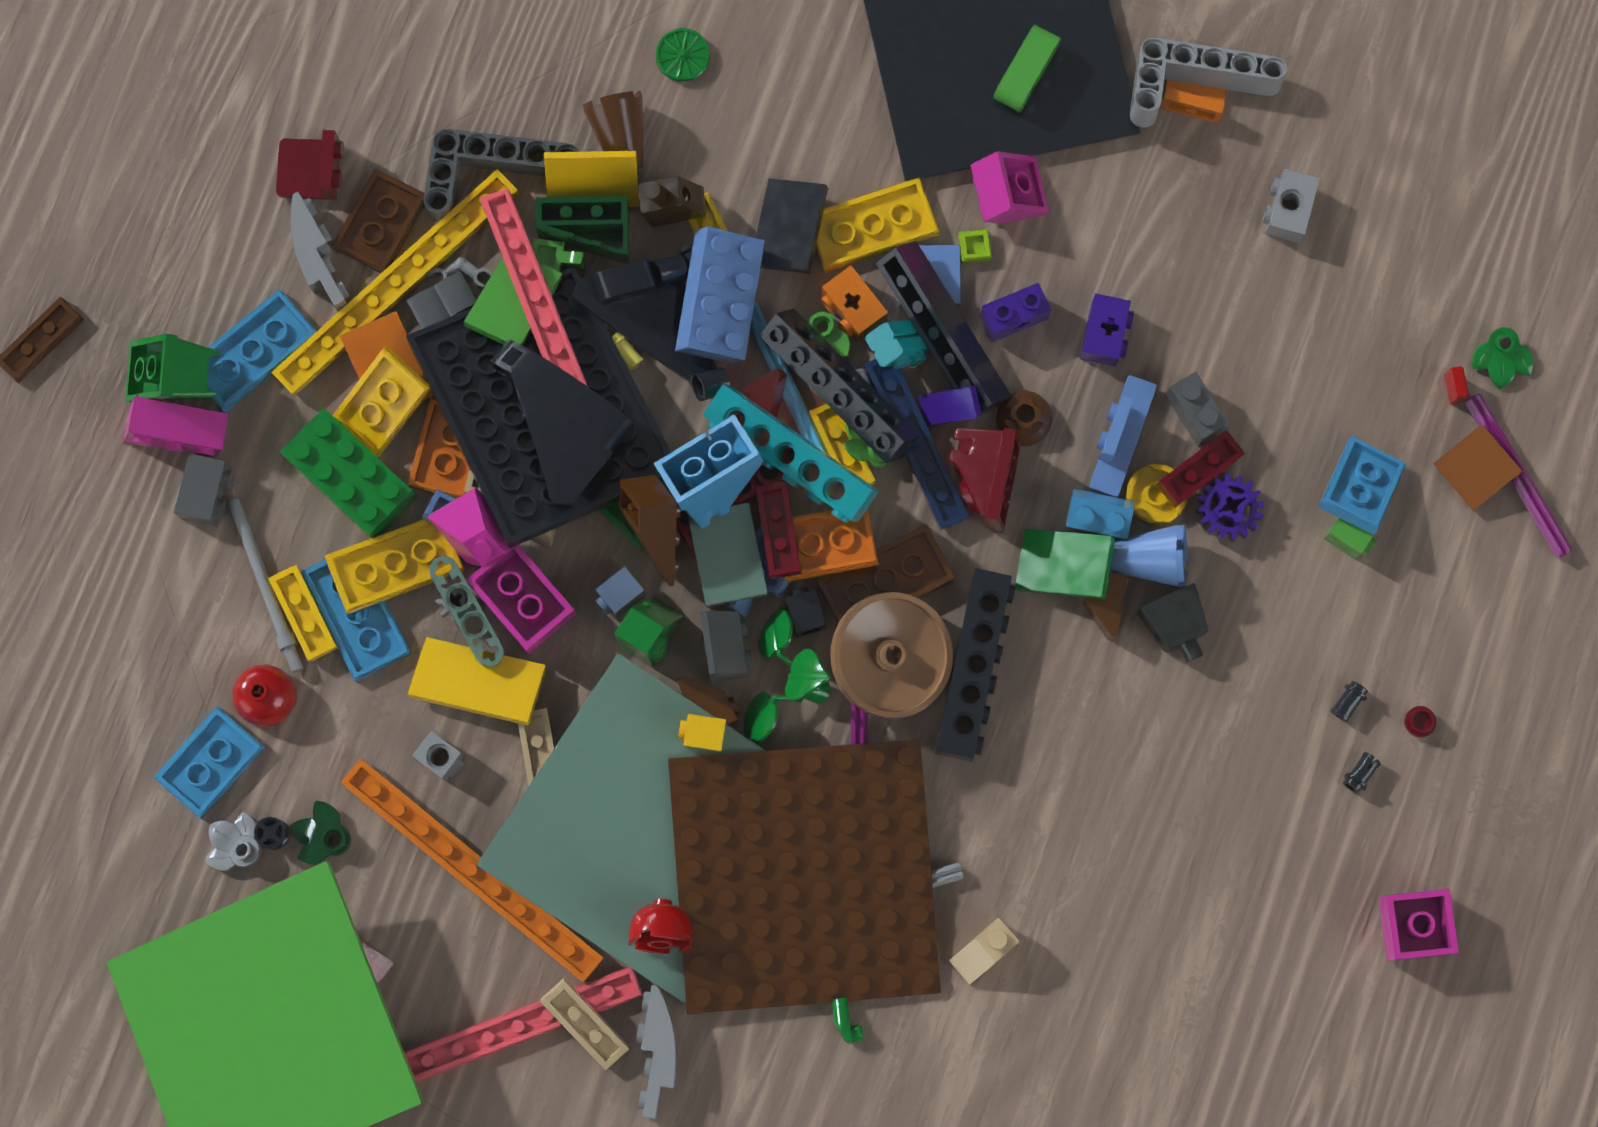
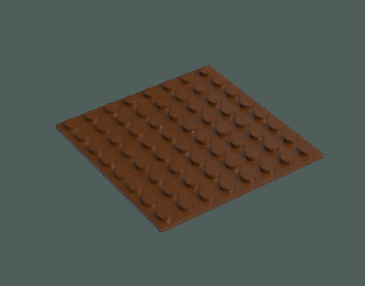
[668,739,941,1014]

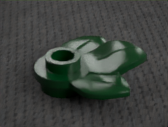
[290,801,351,864]

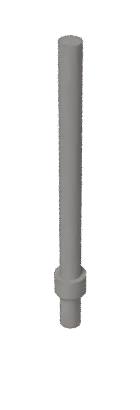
[228,498,303,673]

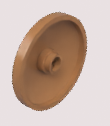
[830,592,953,718]

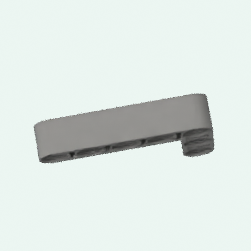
[1130,38,1288,127]

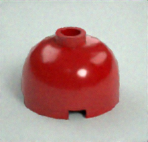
[232,664,297,727]
[628,899,693,954]

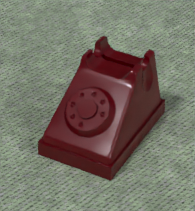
[949,428,1021,534]

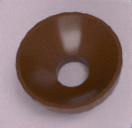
[996,390,1052,446]

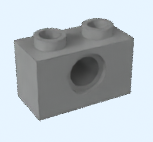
[1262,169,1320,244]

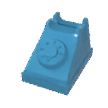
[654,415,763,529]

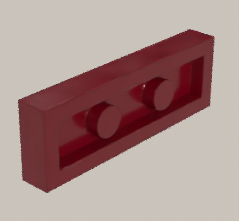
[1156,430,1246,508]
[756,482,802,579]

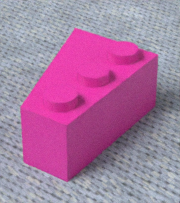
[123,396,228,458]

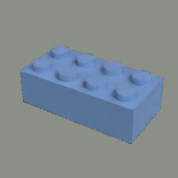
[675,226,765,364]

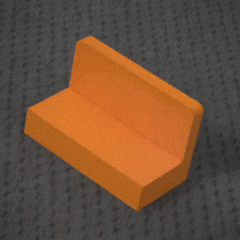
[1160,80,1227,124]

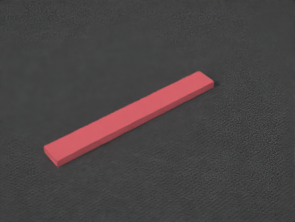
[480,188,588,387]
[404,967,644,1082]

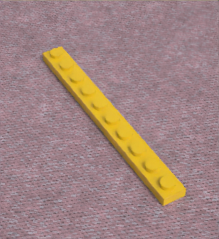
[271,169,519,396]

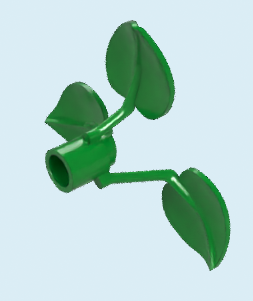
[744,607,831,744]

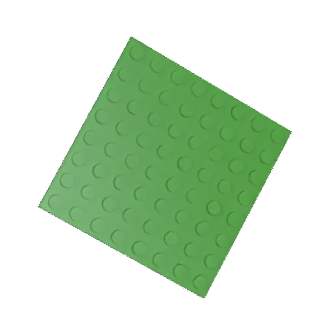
[106,861,424,1127]

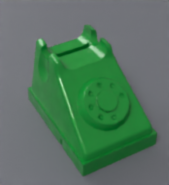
[125,334,220,403]

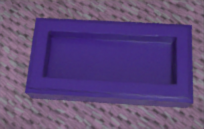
[919,386,982,425]

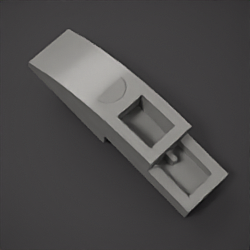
[291,192,350,312]
[636,986,677,1119]

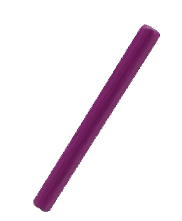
[1465,394,1572,558]

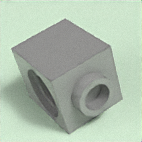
[412,731,465,781]

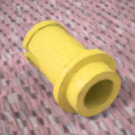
[612,333,644,372]

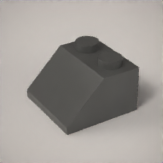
[700,611,753,682]

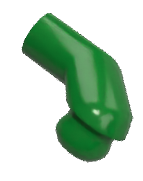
[832,998,863,1044]

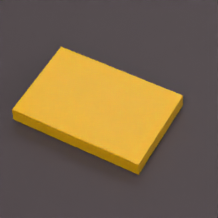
[544,151,639,207]
[332,347,431,457]

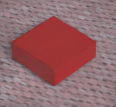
[1444,366,1469,404]

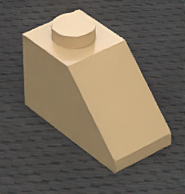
[949,917,1020,985]

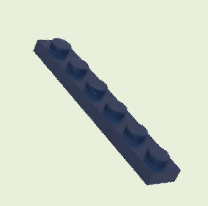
[864,359,969,531]

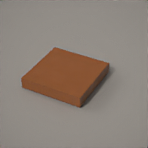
[1433,424,1523,511]

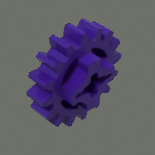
[1195,474,1265,542]

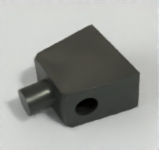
[1137,583,1209,663]

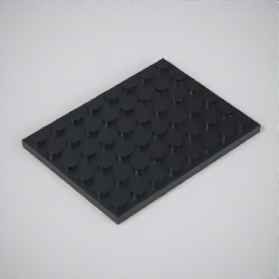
[406,266,671,549]

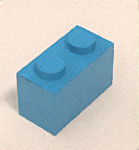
[1066,488,1134,539]

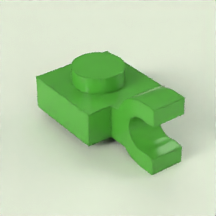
[533,238,587,272]

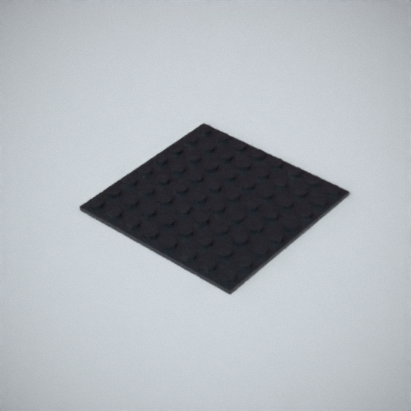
[863,0,1141,182]

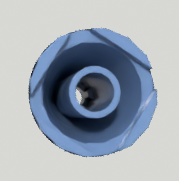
[1110,524,1188,587]

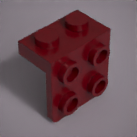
[276,130,344,200]

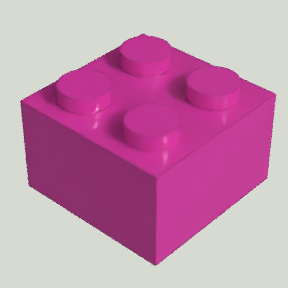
[1378,889,1459,961]

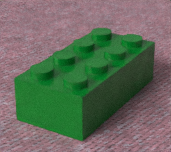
[280,408,417,538]

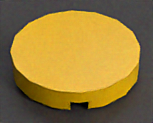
[1125,464,1187,526]

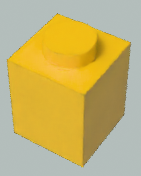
[678,714,726,752]

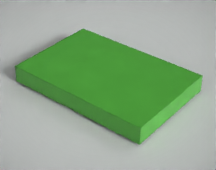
[464,257,562,346]

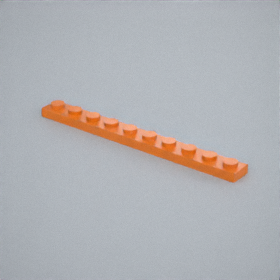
[340,758,604,983]

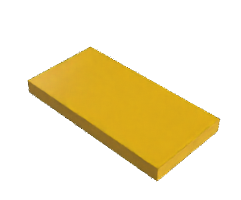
[816,178,940,273]
[324,519,464,614]
[408,637,547,726]

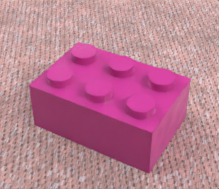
[466,545,577,656]

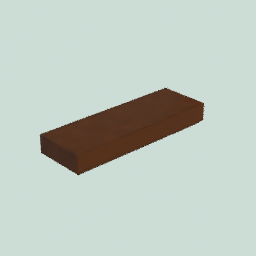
[0,296,84,383]

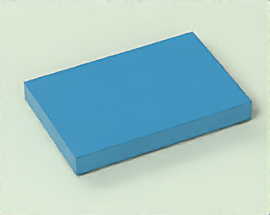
[1318,436,1407,535]
[153,706,265,819]

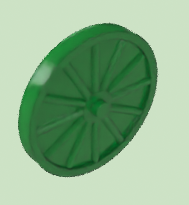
[656,28,710,82]

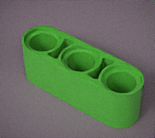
[993,24,1061,113]

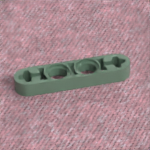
[429,556,504,667]

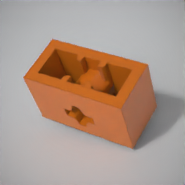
[820,265,888,342]

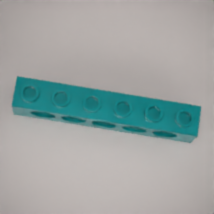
[703,384,879,523]

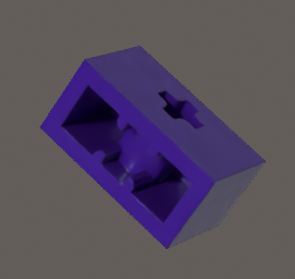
[980,282,1051,342]
[1080,293,1134,367]

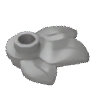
[205,812,261,871]

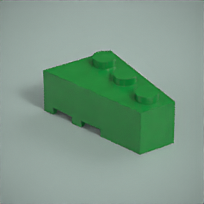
[614,596,685,668]

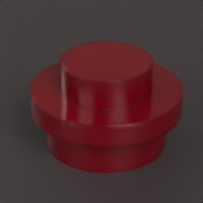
[1404,706,1436,738]

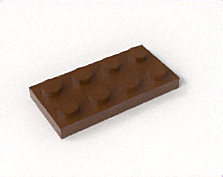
[816,524,955,624]

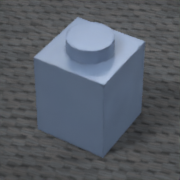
[595,566,646,618]

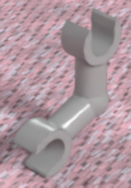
[428,257,492,290]

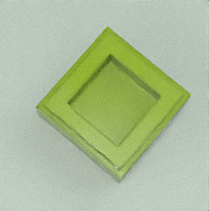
[958,229,992,264]

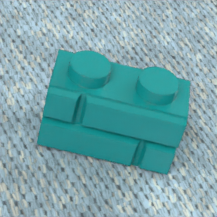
[865,319,930,370]

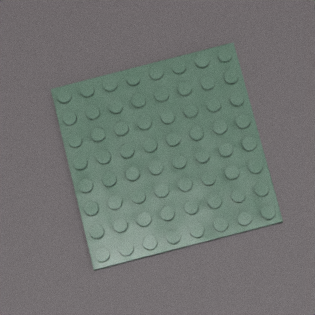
[476,653,765,1004]

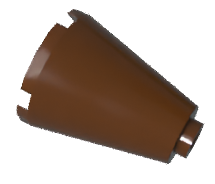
[583,91,644,174]

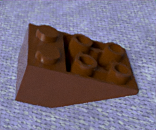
[619,475,680,587]

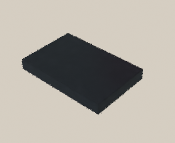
[756,178,828,274]

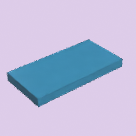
[207,289,317,413]
[300,559,412,682]

